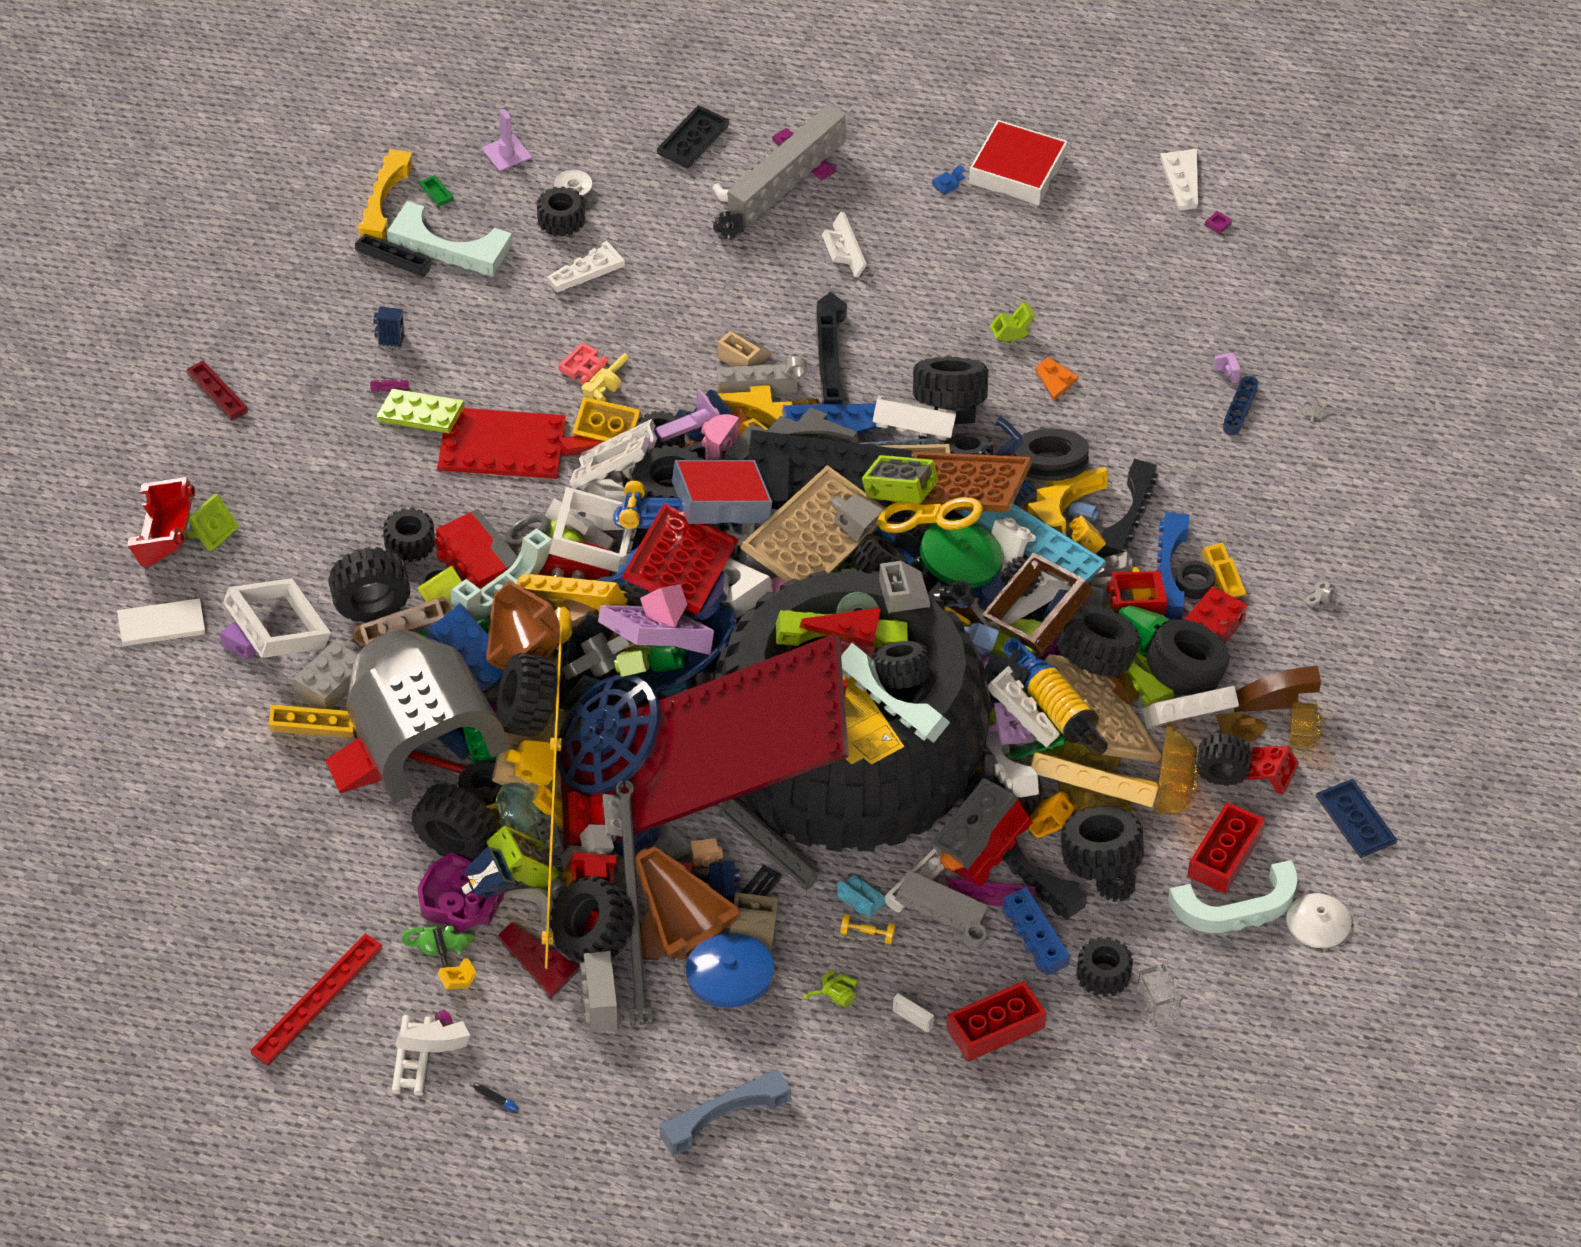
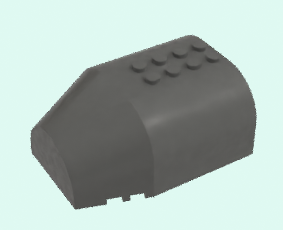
[347,631,511,804]

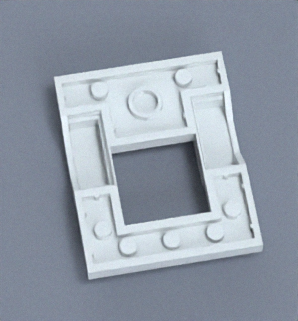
[569,419,657,489]

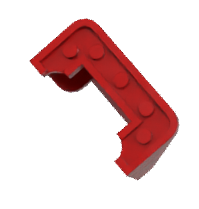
[128,477,195,568]

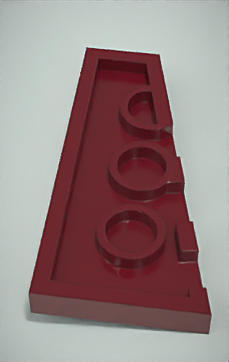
[498,922,579,999]

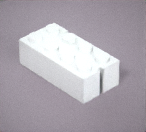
[872,395,956,440]

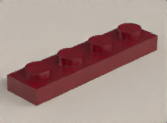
[187,361,248,421]

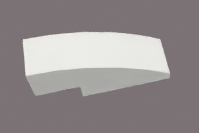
[395,1020,470,1052]

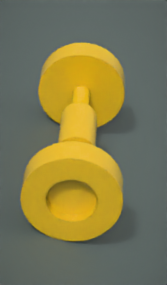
[840,914,896,945]

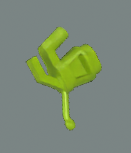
[803,970,859,1008]

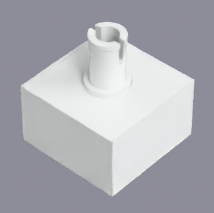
[575,479,626,530]

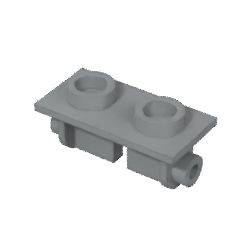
[602,794,623,841]

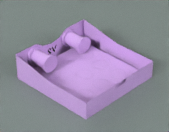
[598,605,714,655]

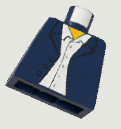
[462,847,516,898]

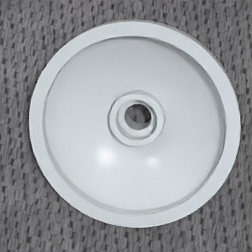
[1286,893,1352,948]

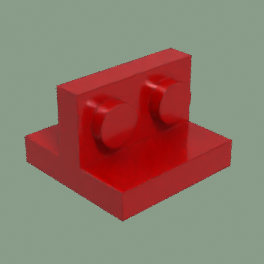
[568,791,605,846]

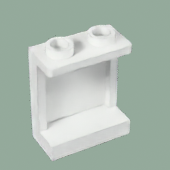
[991,517,1036,580]

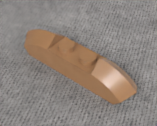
[353,597,452,647]

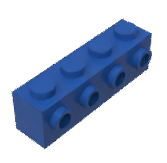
[1002,887,1070,976]

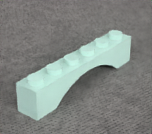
[841,643,950,743]

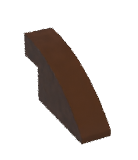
[1233,666,1321,712]

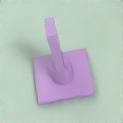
[481,109,532,172]
[654,389,720,442]
[988,703,1034,745]

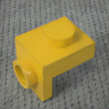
[438,958,476,990]

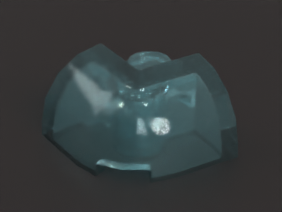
[495,782,541,836]

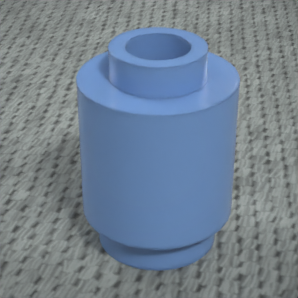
[1068,501,1100,524]

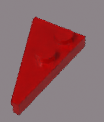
[799,608,881,646]

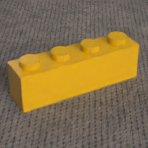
[268,705,355,738]

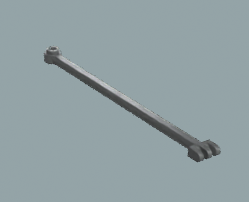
[616,780,653,1025]

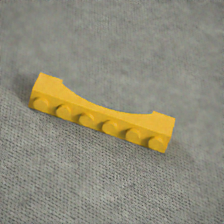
[358,149,413,241]
[515,574,627,613]
[1029,750,1158,807]

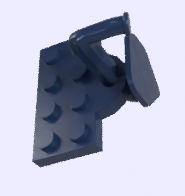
[976,415,1037,508]

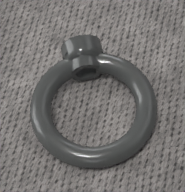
[505,514,550,548]

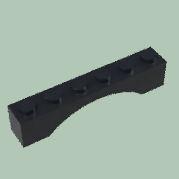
[816,313,843,404]
[1097,458,1159,558]
[1002,840,1087,920]

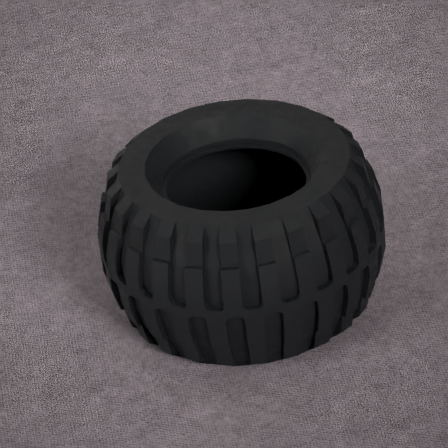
[713,569,991,852]

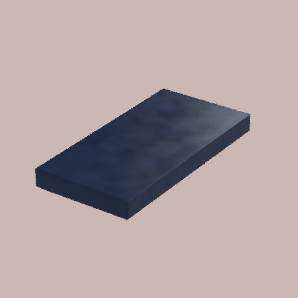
[1316,779,1397,858]

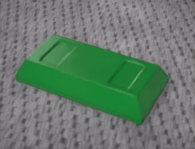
[418,175,454,207]

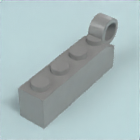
[717,356,807,395]
[895,869,988,948]

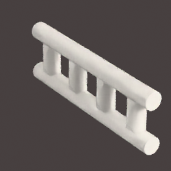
[391,1015,433,1095]

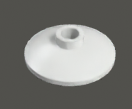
[554,170,592,196]

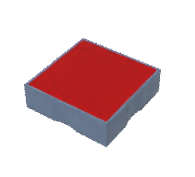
[672,460,772,524]

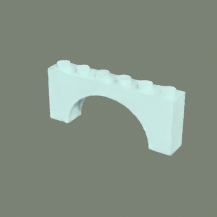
[387,201,512,276]

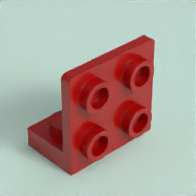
[1244,746,1299,794]

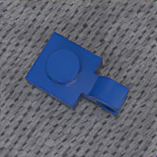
[932,165,965,195]

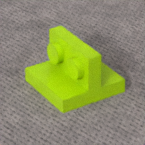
[185,494,240,551]

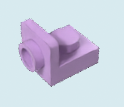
[1214,352,1241,383]

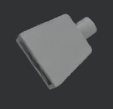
[830,494,883,542]

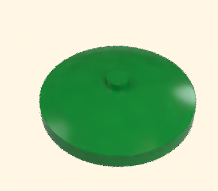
[920,519,1003,588]

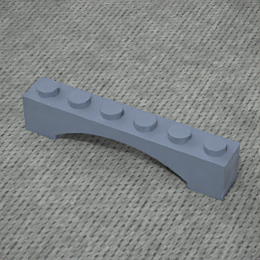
[660,1069,791,1156]

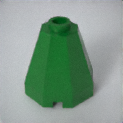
[1118,605,1170,656]

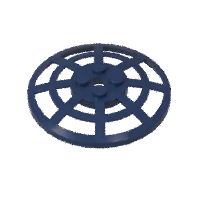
[557,675,661,795]

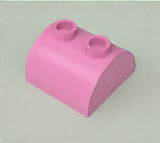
[701,414,739,460]

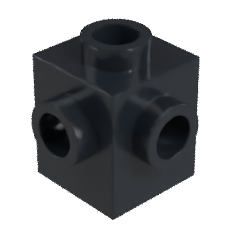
[713,211,744,239]

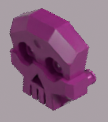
[417,852,504,932]

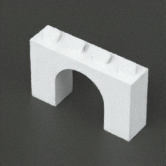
[720,558,773,619]
[1142,686,1239,729]

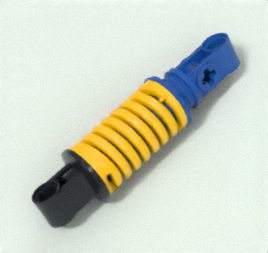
[1004,638,1108,756]

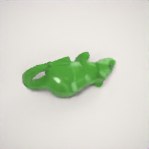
[402,926,475,956]

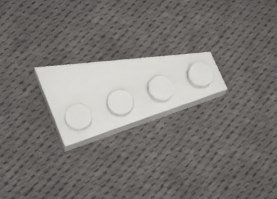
[1160,149,1198,211]
[547,241,625,292]

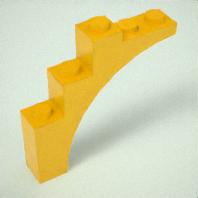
[718,385,792,427]
[1028,467,1108,536]

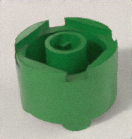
[646,645,687,672]

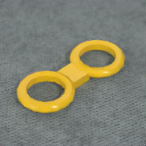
[877,497,983,534]

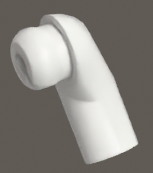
[712,183,728,202]

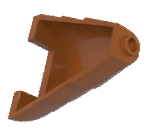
[486,581,560,670]
[635,846,741,961]

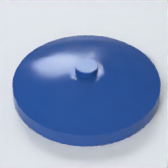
[686,933,774,1008]

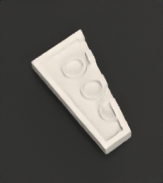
[988,666,1060,747]

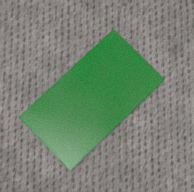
[1004,733,1066,761]

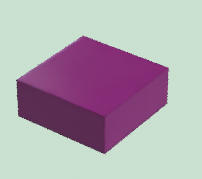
[1205,211,1232,234]

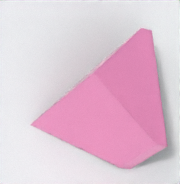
[640,584,687,628]

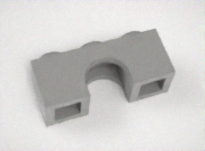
[561,825,614,870]

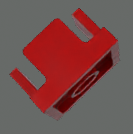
[563,852,616,888]

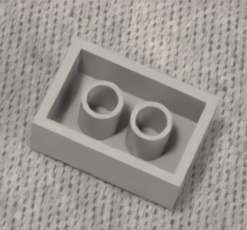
[293,640,357,710]
[580,951,617,1033]

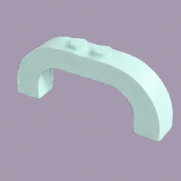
[451,528,552,621]
[1168,860,1297,933]

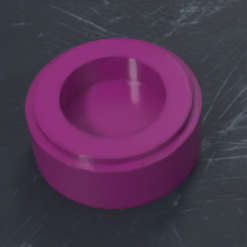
[435,1010,453,1027]

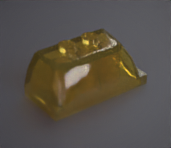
[1155,722,1199,815]

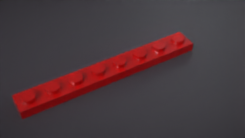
[251,933,383,1066]

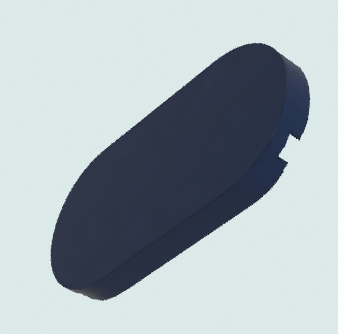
[690,571,729,621]

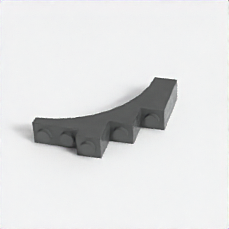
[725,407,858,460]

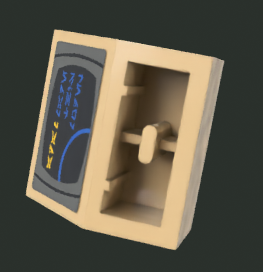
[717,331,772,367]

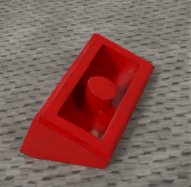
[558,435,603,457]

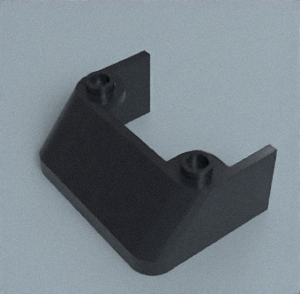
[559,611,614,710]

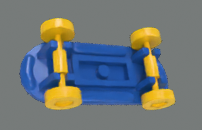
[613,481,711,529]

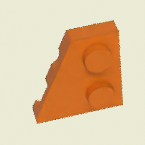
[1035,357,1078,401]

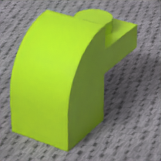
[989,302,1036,342]

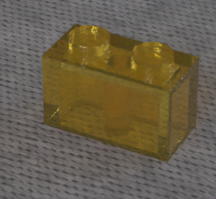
[1289,702,1321,749]

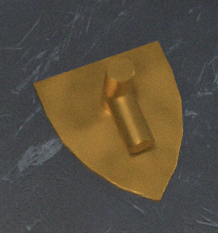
[1216,712,1268,743]

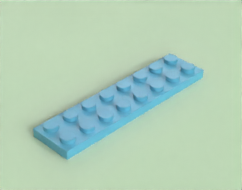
[954,504,1106,582]

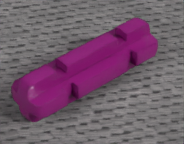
[370,380,409,392]

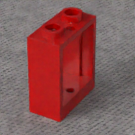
[1107,571,1167,615]

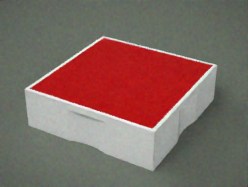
[969,120,1068,205]

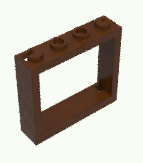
[982,553,1094,654]

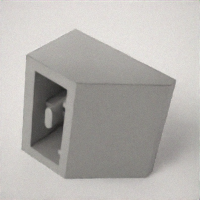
[879,561,930,613]

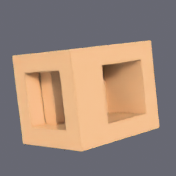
[690,838,723,867]

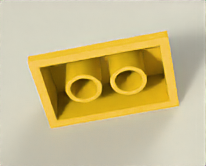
[572,397,643,442]

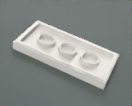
[117,598,205,646]

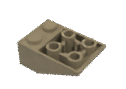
[730,893,779,955]

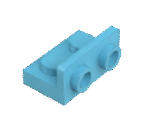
[837,875,886,918]

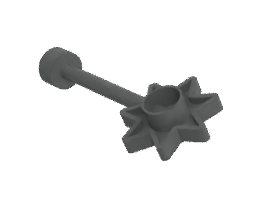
[561,609,687,680]

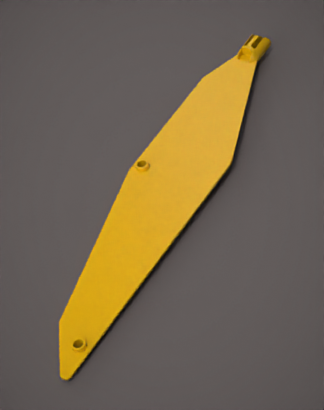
[542,607,572,969]

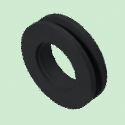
[1013,428,1089,481]

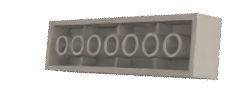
[727,104,847,227]

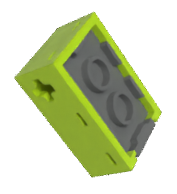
[862,455,939,503]
[486,825,560,889]

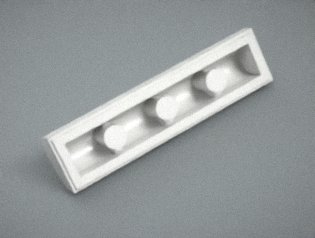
[885,849,945,912]

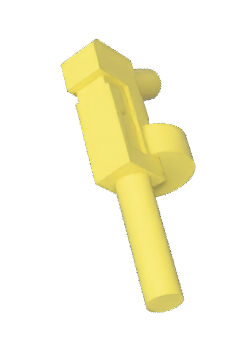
[582,353,629,402]

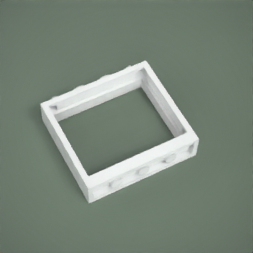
[549,487,636,572]
[223,578,331,658]

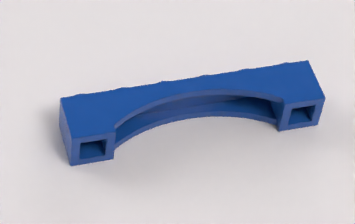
[1156,512,1189,620]

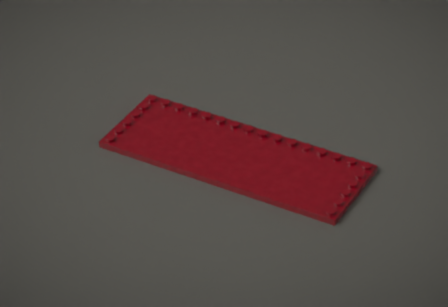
[561,634,849,851]

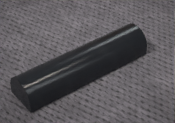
[355,234,431,277]

